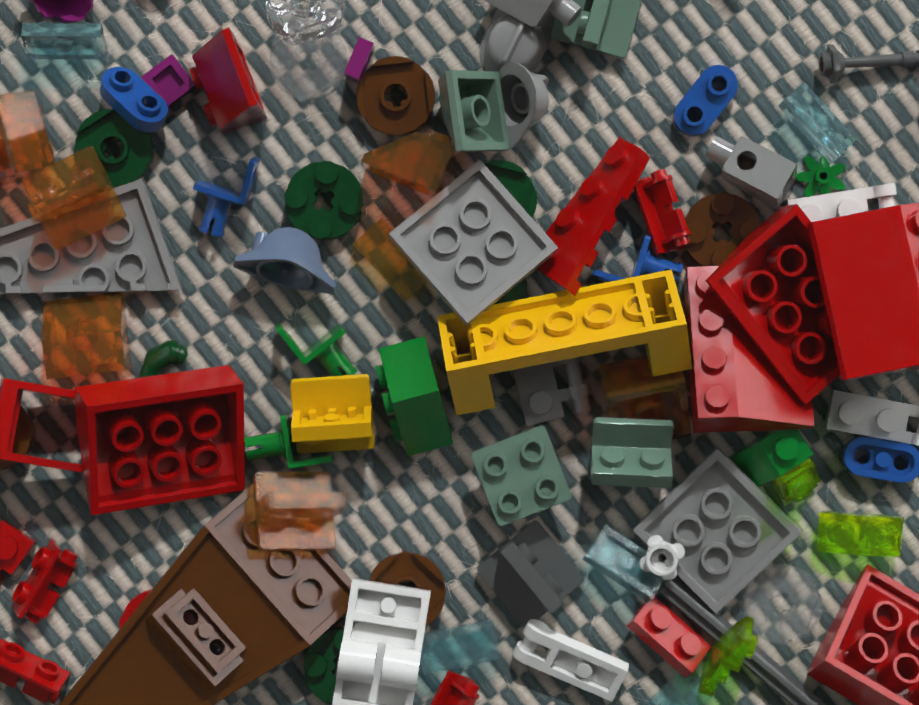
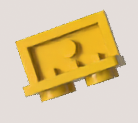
[290,374,375,454]

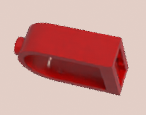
[0,378,83,472]

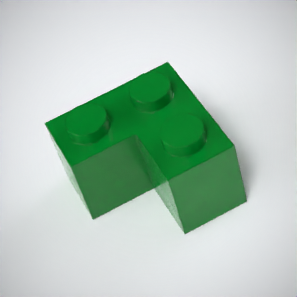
[375,336,453,456]

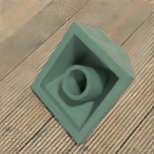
[438,70,510,152]

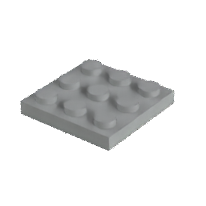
[389,160,558,327]
[633,446,802,614]

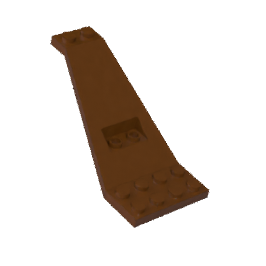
[59,477,352,705]

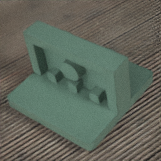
[551,0,642,59]
[587,417,674,488]
[471,425,572,526]

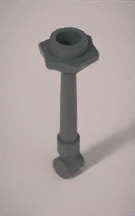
[818,44,919,84]

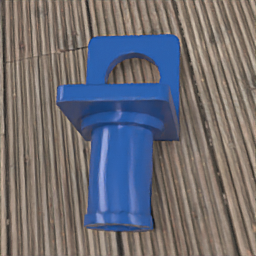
[193,157,261,237]
[590,235,683,286]

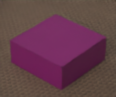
[344,37,375,83]
[141,54,196,109]

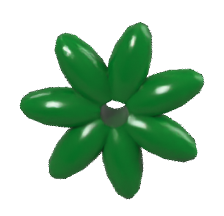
[796,151,845,197]

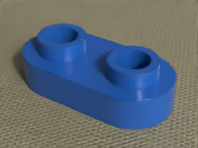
[673,65,738,136]
[100,67,168,132]
[842,437,919,483]

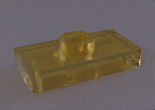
[353,218,427,302]

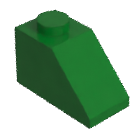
[728,429,813,487]

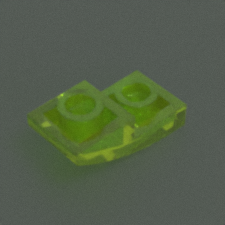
[773,458,820,507]
[817,510,904,557]
[698,616,758,697]

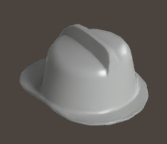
[480,9,555,72]
[499,62,549,151]

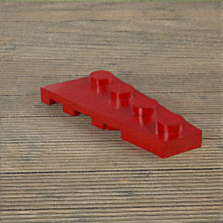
[535,137,651,296]

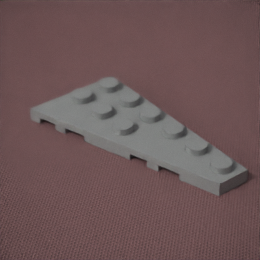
[0,179,183,294]

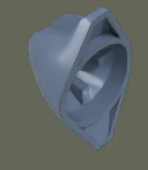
[233,227,336,294]

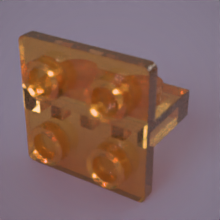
[22,146,126,250]
[253,472,346,551]

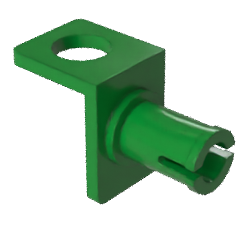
[275,322,357,376]
[244,414,335,469]

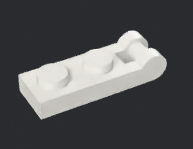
[785,183,897,222]
[824,390,919,446]
[512,619,629,702]

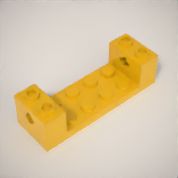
[437,269,692,415]

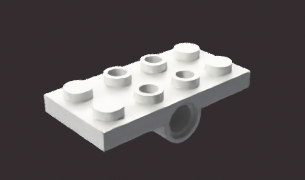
[332,578,431,705]

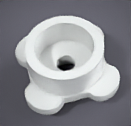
[640,535,685,580]

